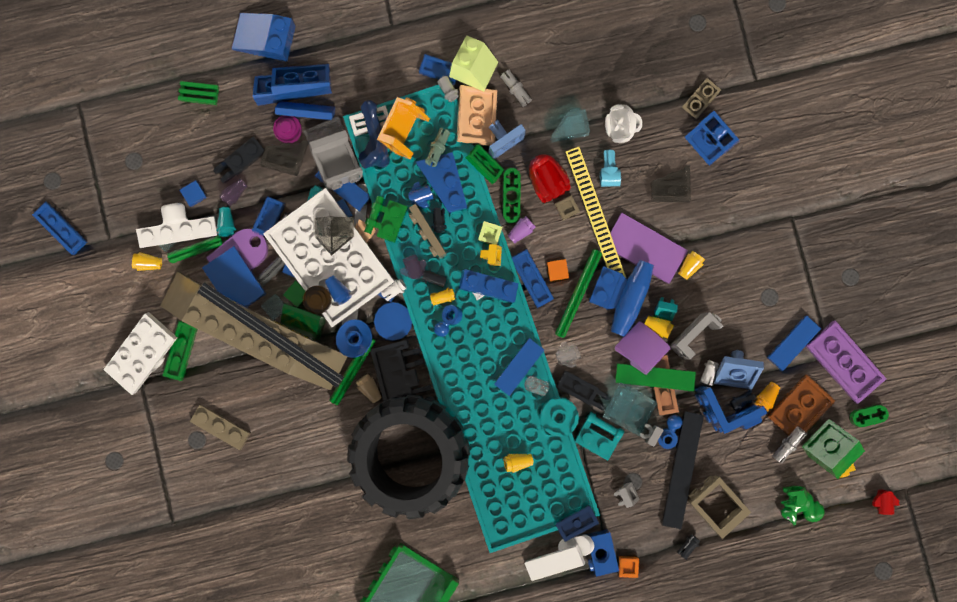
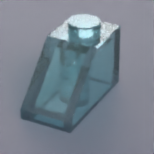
[550,108,590,143]

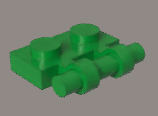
[364,196,408,243]

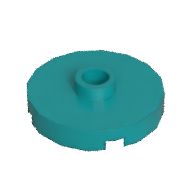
[540,397,579,437]

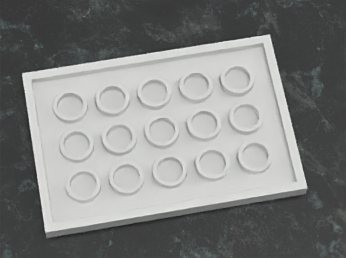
[264,188,394,327]

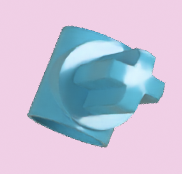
[600,150,621,187]

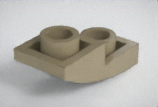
[682,78,721,119]

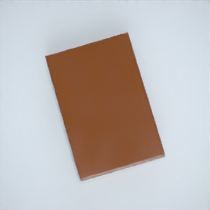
[767,375,835,436]

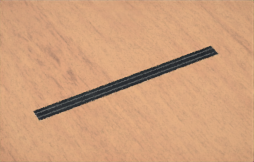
[197,282,344,387]

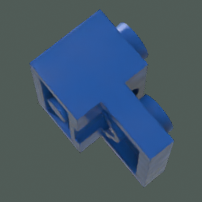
[685,111,740,166]

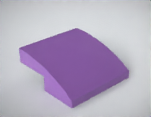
[615,321,670,375]

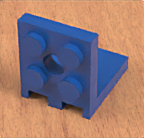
[695,386,767,434]

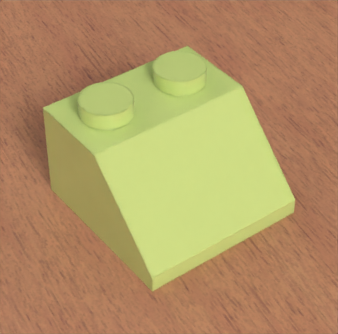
[449,35,498,92]

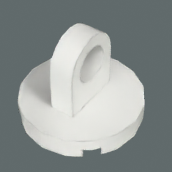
[605,104,642,143]

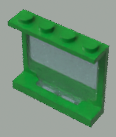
[360,543,459,602]

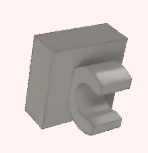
[639,424,664,447]
[614,482,640,508]

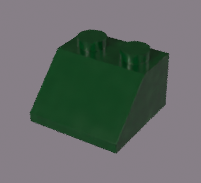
[280,304,326,340]

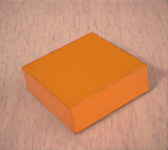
[547,259,569,281]
[618,556,639,578]

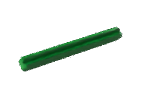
[555,249,602,338]

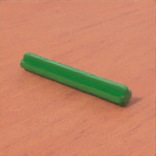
[329,338,375,405]

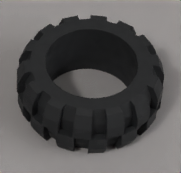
[347,395,470,519]

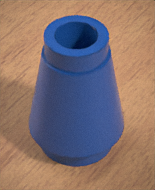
[325,275,352,305]

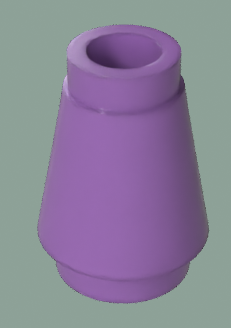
[507,216,536,243]

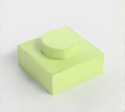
[478,221,502,245]

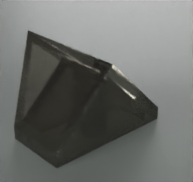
[315,216,354,256]

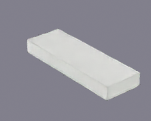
[525,545,585,581]

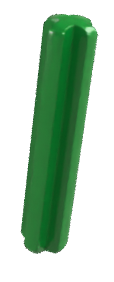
[167,236,223,263]

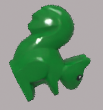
[780,486,825,526]

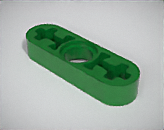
[503,168,521,224]

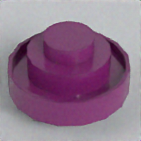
[273,115,302,144]

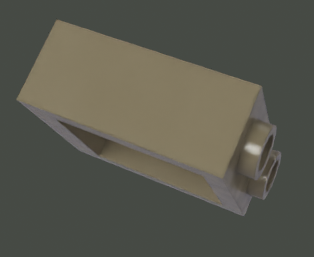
[687,475,751,539]

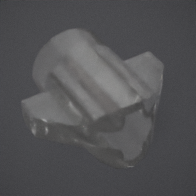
[556,341,581,368]
[524,376,549,396]

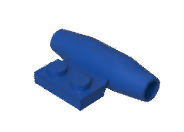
[589,260,654,336]

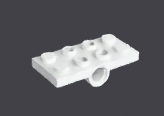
[104,312,178,395]

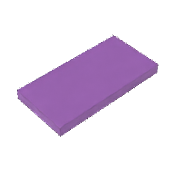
[610,213,688,284]
[805,321,886,404]

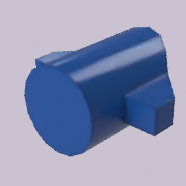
[408,182,434,209]

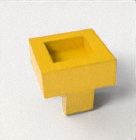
[480,244,502,266]

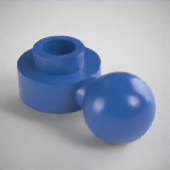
[434,305,462,337]
[658,414,682,449]

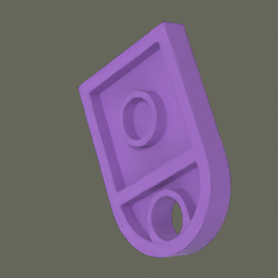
[207,229,268,271]

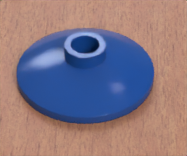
[336,319,372,358]

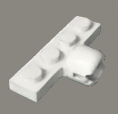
[136,203,218,248]

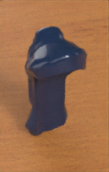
[358,100,390,169]

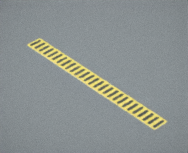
[566,147,626,278]

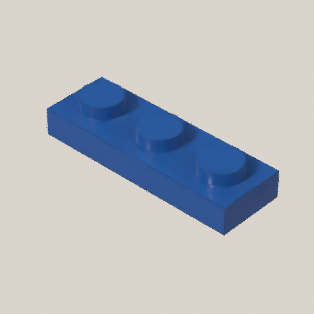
[459,269,519,303]

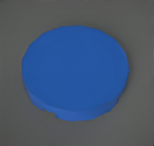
[374,302,412,341]

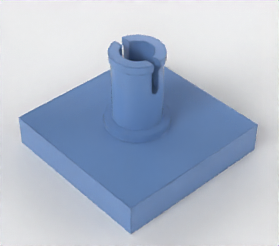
[489,120,526,159]
[714,350,764,389]

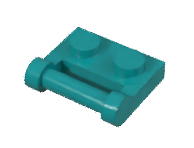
[574,412,625,461]

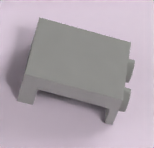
[309,130,363,190]
[669,312,723,359]

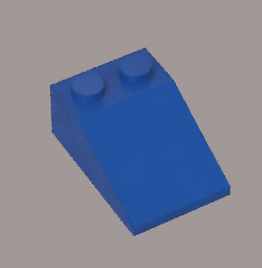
[232,13,296,62]

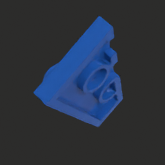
[416,152,467,213]

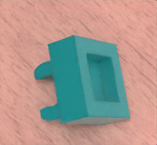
[653,297,678,322]

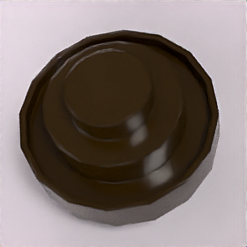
[303,285,332,314]

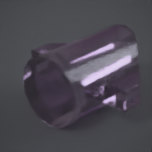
[400,254,427,279]

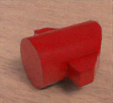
[872,489,900,515]

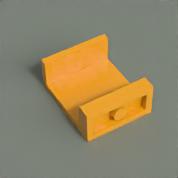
[377,97,430,159]

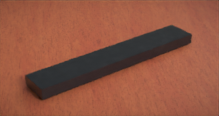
[661,411,704,529]

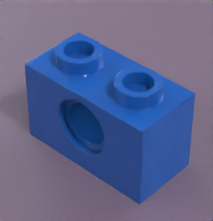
[585,529,619,577]

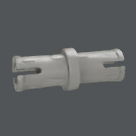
[500,69,532,107]
[772,426,807,463]

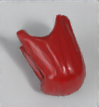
[529,154,571,203]

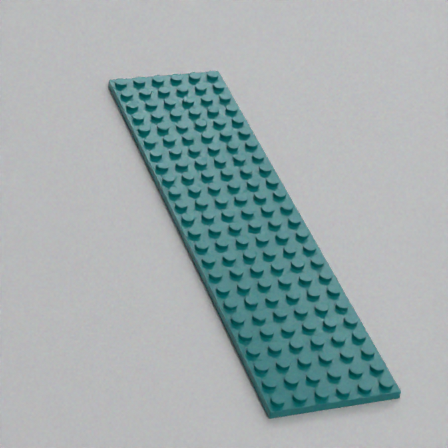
[343,80,600,553]

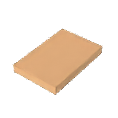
[457,85,497,146]

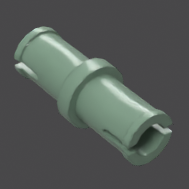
[425,128,450,167]

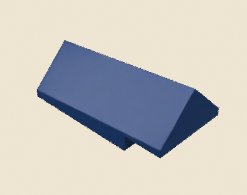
[253,64,332,106]

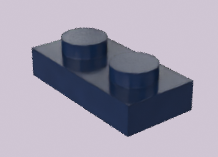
[555,505,599,542]

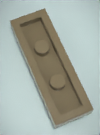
[408,204,446,259]
[190,404,251,450]

